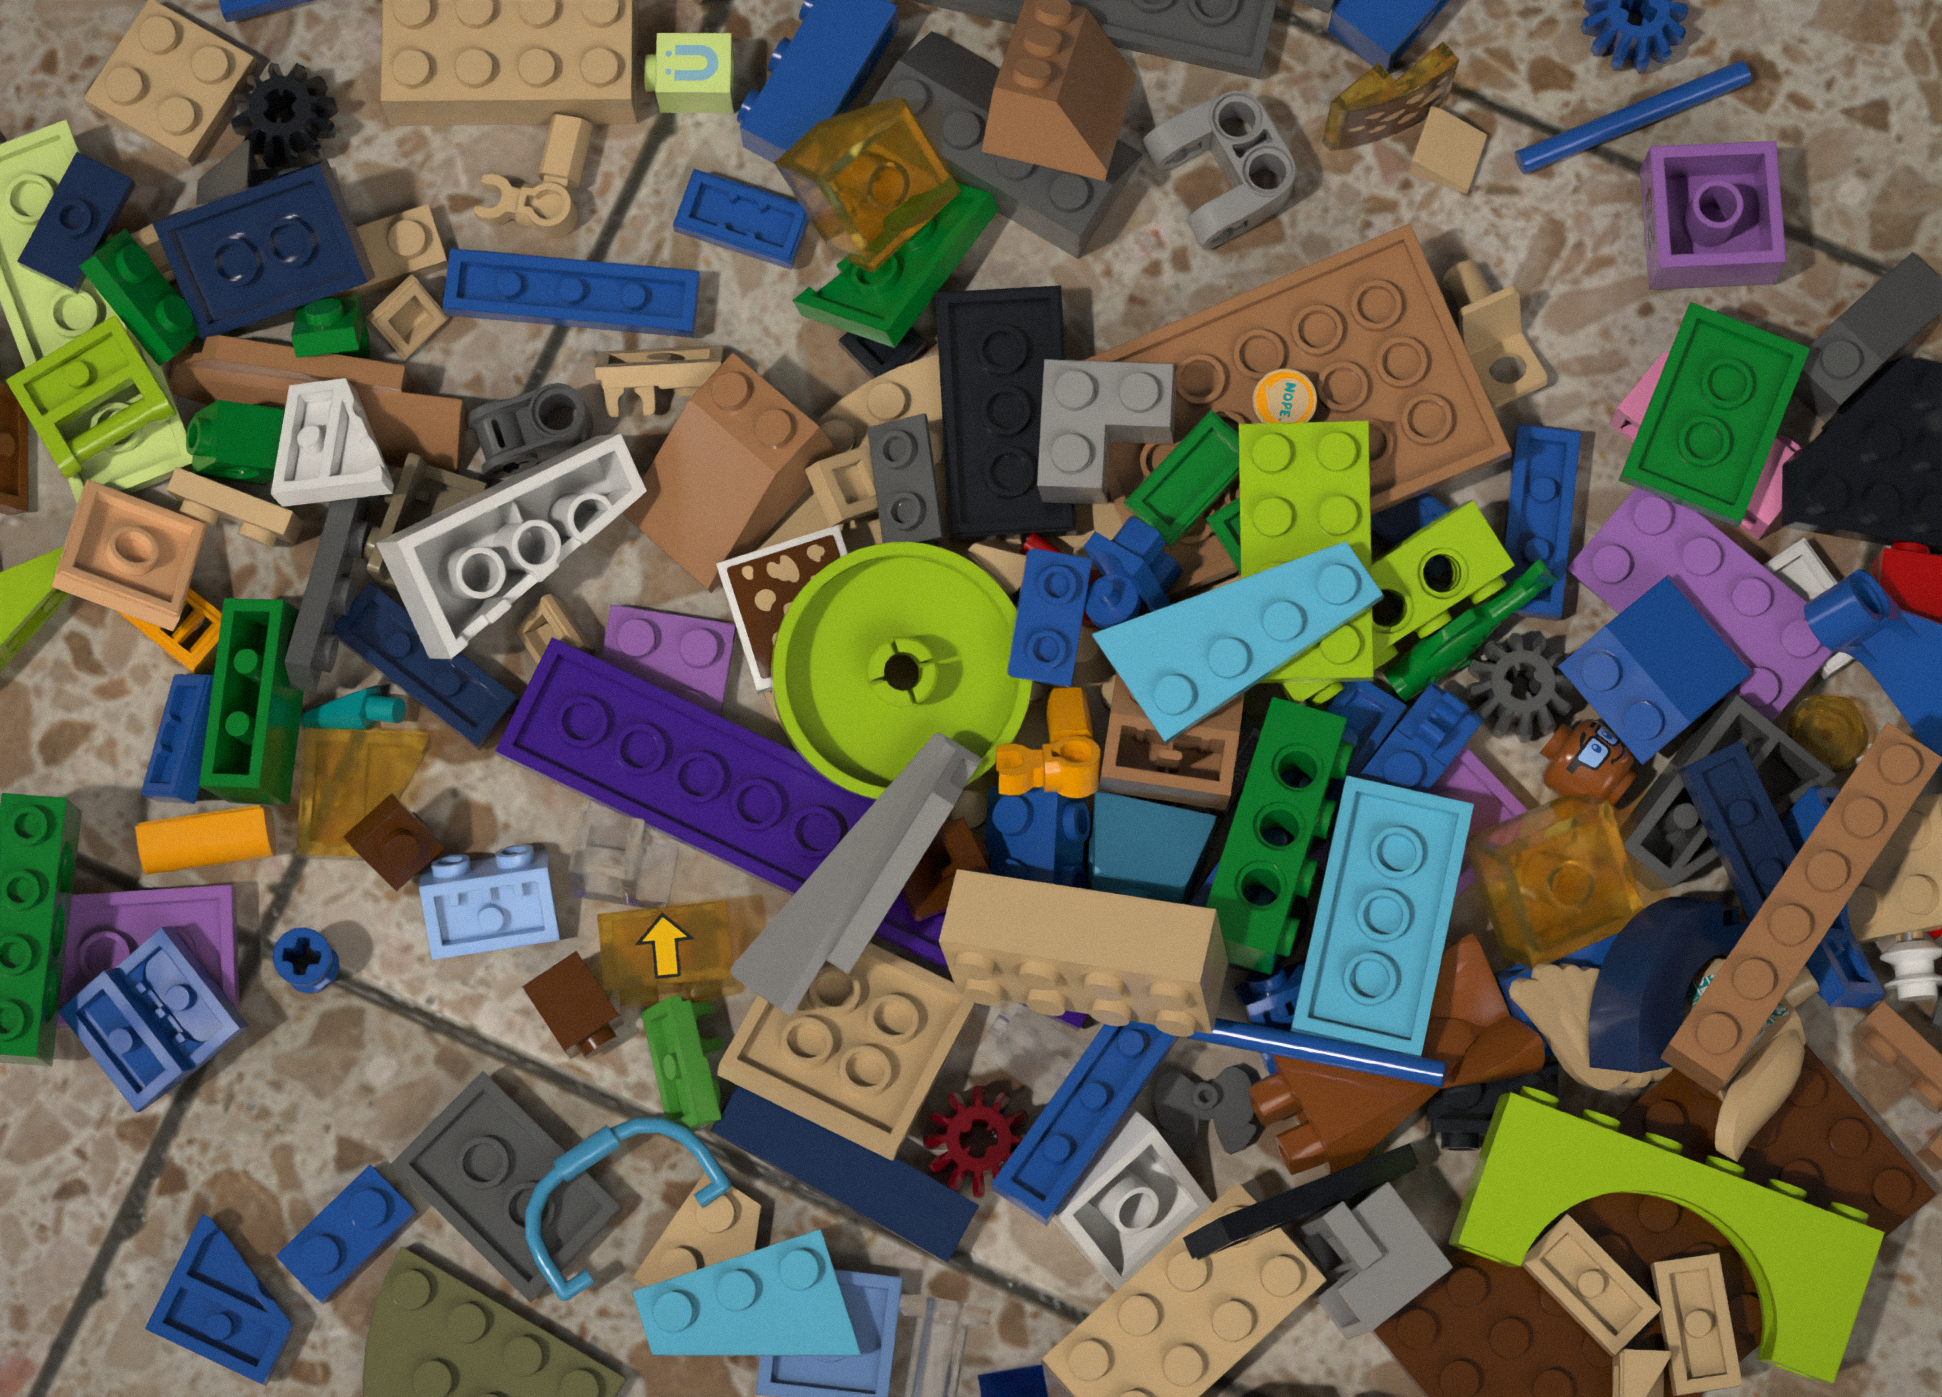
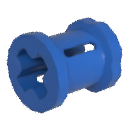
[273,927,340,994]

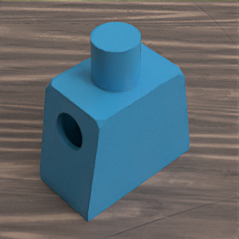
[1086,791,1216,905]

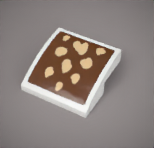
[716,525,848,695]

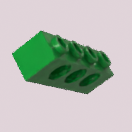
[1205,696,1354,975]
[0,793,82,1067]

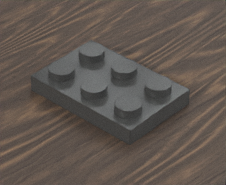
[390,1071,623,1303]

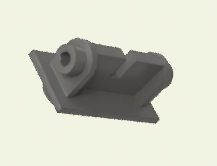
[867,413,944,547]

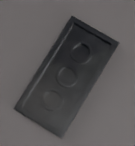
[935,285,1077,543]

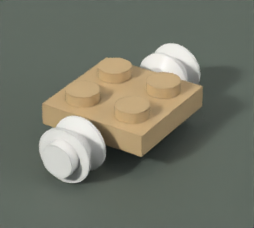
[1847,743,1942,1001]

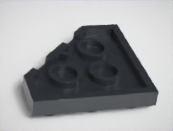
[1782,356,1942,554]

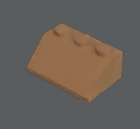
[981,0,1136,181]

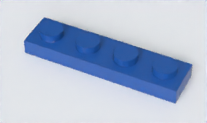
[443,248,701,338]

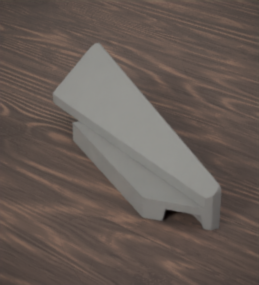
[731,733,982,1016]

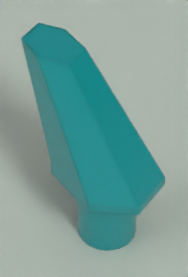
[300,685,406,731]

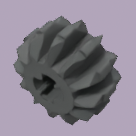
[1464,633,1574,743]

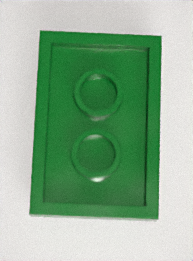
[1618,302,1810,528]

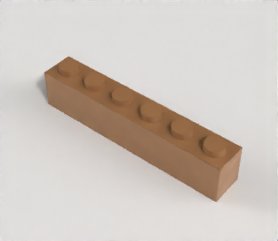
[1660,722,1942,1095]

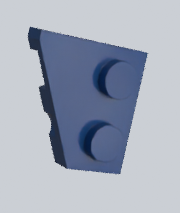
[145,1214,296,1386]

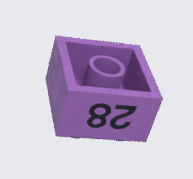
[1640,141,1786,290]

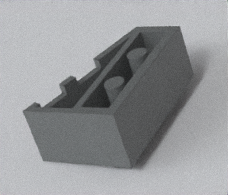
[1602,695,1837,892]

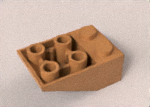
[1098,604,1245,810]

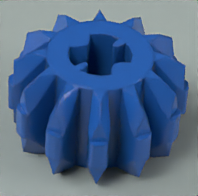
[1581,0,1688,74]

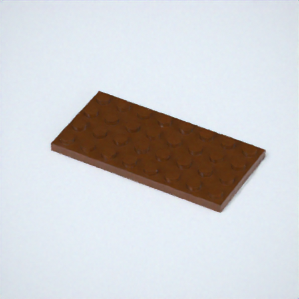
[1371,1043,1936,1397]

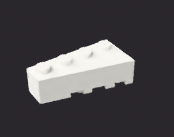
[376,433,647,659]

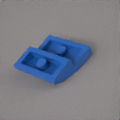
[58,926,250,1113]

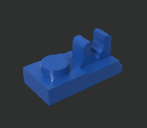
[1357,682,1484,793]

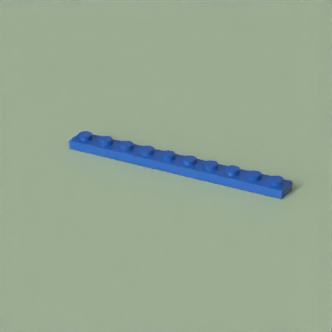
[992,681,1407,1226]

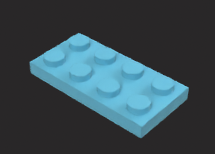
[1290,775,1474,1057]

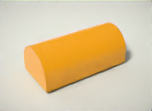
[135,805,276,875]

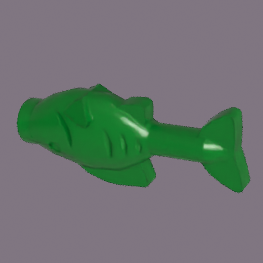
[1383,559,1559,703]

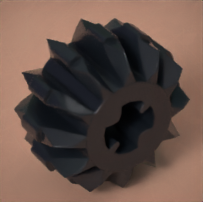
[231,62,338,169]

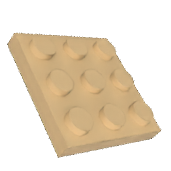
[717,942,976,1161]

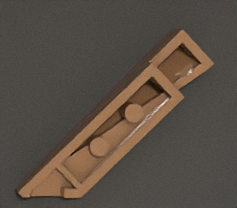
[168,335,468,474]

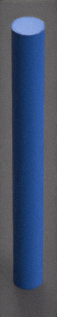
[1515,60,1751,174]
[1187,1018,1448,1088]

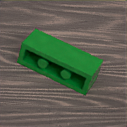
[199,598,304,805]

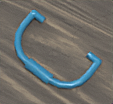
[525,1117,731,1301]

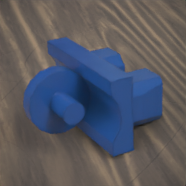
[1083,516,1183,629]

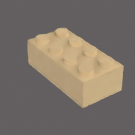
[380,0,638,126]
[939,869,1228,1037]
[1041,1181,1327,1397]

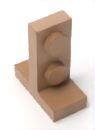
[1853,1001,1942,1172]

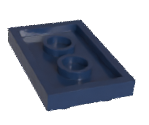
[153,159,376,340]

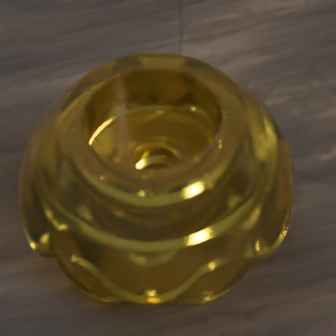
[1787,694,1869,773]

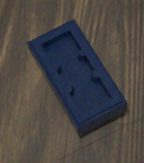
[17,152,136,294]

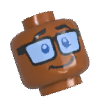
[1540,719,1639,814]

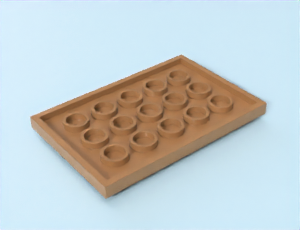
[1083,223,1512,600]

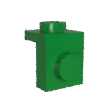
[291,295,371,358]

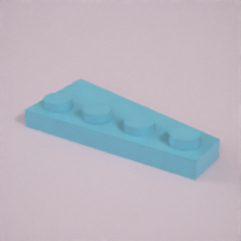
[1092,541,1383,744]

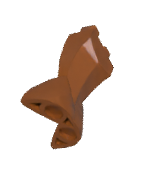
[1248,933,1545,1175]

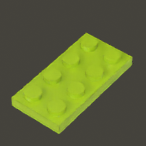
[1239,421,1374,683]

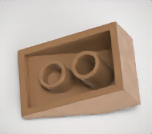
[623,353,840,593]

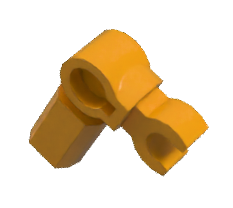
[996,687,1101,798]

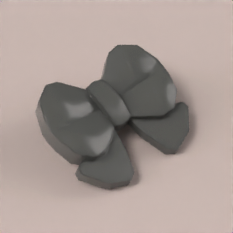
[1153,1066,1256,1158]

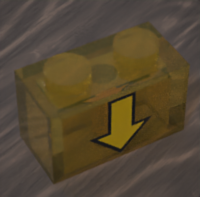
[597,901,737,1008]

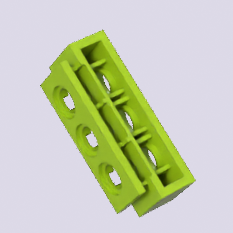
[1278,500,1515,708]

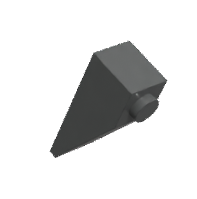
[1793,252,1942,423]

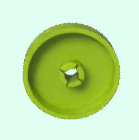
[771,542,1032,800]

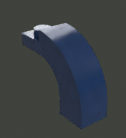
[1589,896,1750,1073]

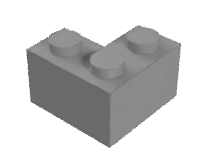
[1037,359,1177,505]

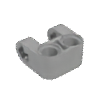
[1142,90,1296,249]

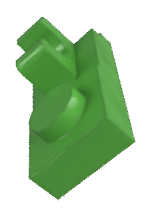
[641,995,723,1133]

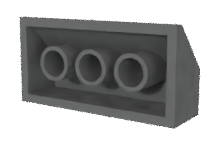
[865,31,1143,259]

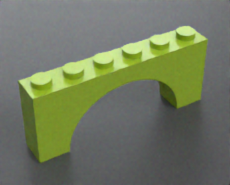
[1448,1086,1885,1384]

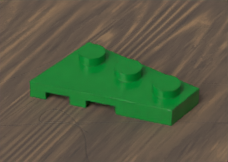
[792,178,999,348]

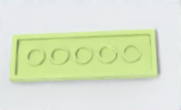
[0,119,193,503]

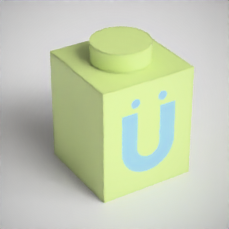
[644,33,735,113]

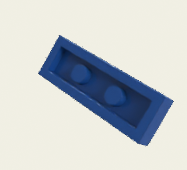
[1498,424,1581,621]

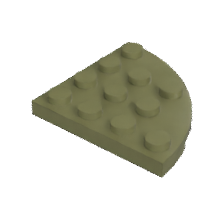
[362,1246,627,1397]

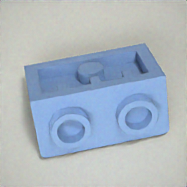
[419,845,560,960]

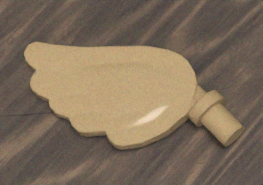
[1509,962,1673,1091]

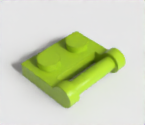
[6,315,177,479]

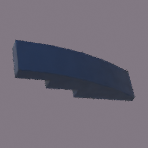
[710,1085,979,1263]

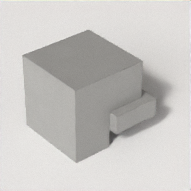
[1293,1182,1453,1340]

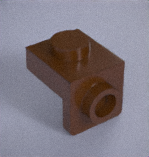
[344,793,445,892]
[901,817,991,921]

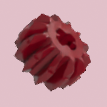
[923,1086,1028,1198]

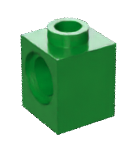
[186,400,285,485]

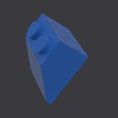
[1558,574,1753,765]

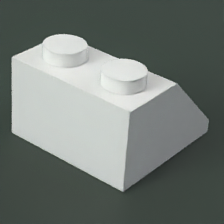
[1052,1106,1213,1291]

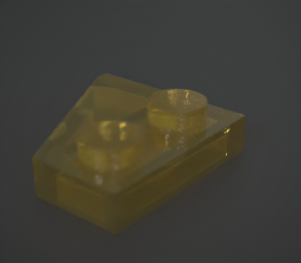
[296,728,431,861]

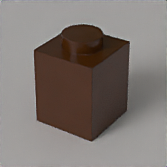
[522,951,624,1059]

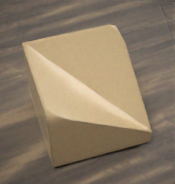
[968,538,1026,608]
[1612,1349,1672,1397]

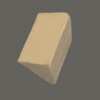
[1408,106,1487,194]

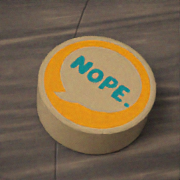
[1253,369,1317,423]

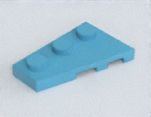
[632,1229,862,1357]

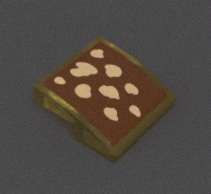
[1322,42,1460,151]

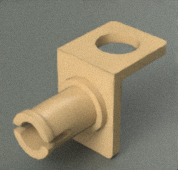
[1443,260,1548,407]

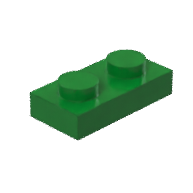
[79,228,199,366]

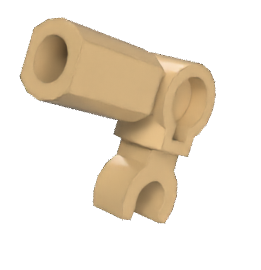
[473,114,593,238]

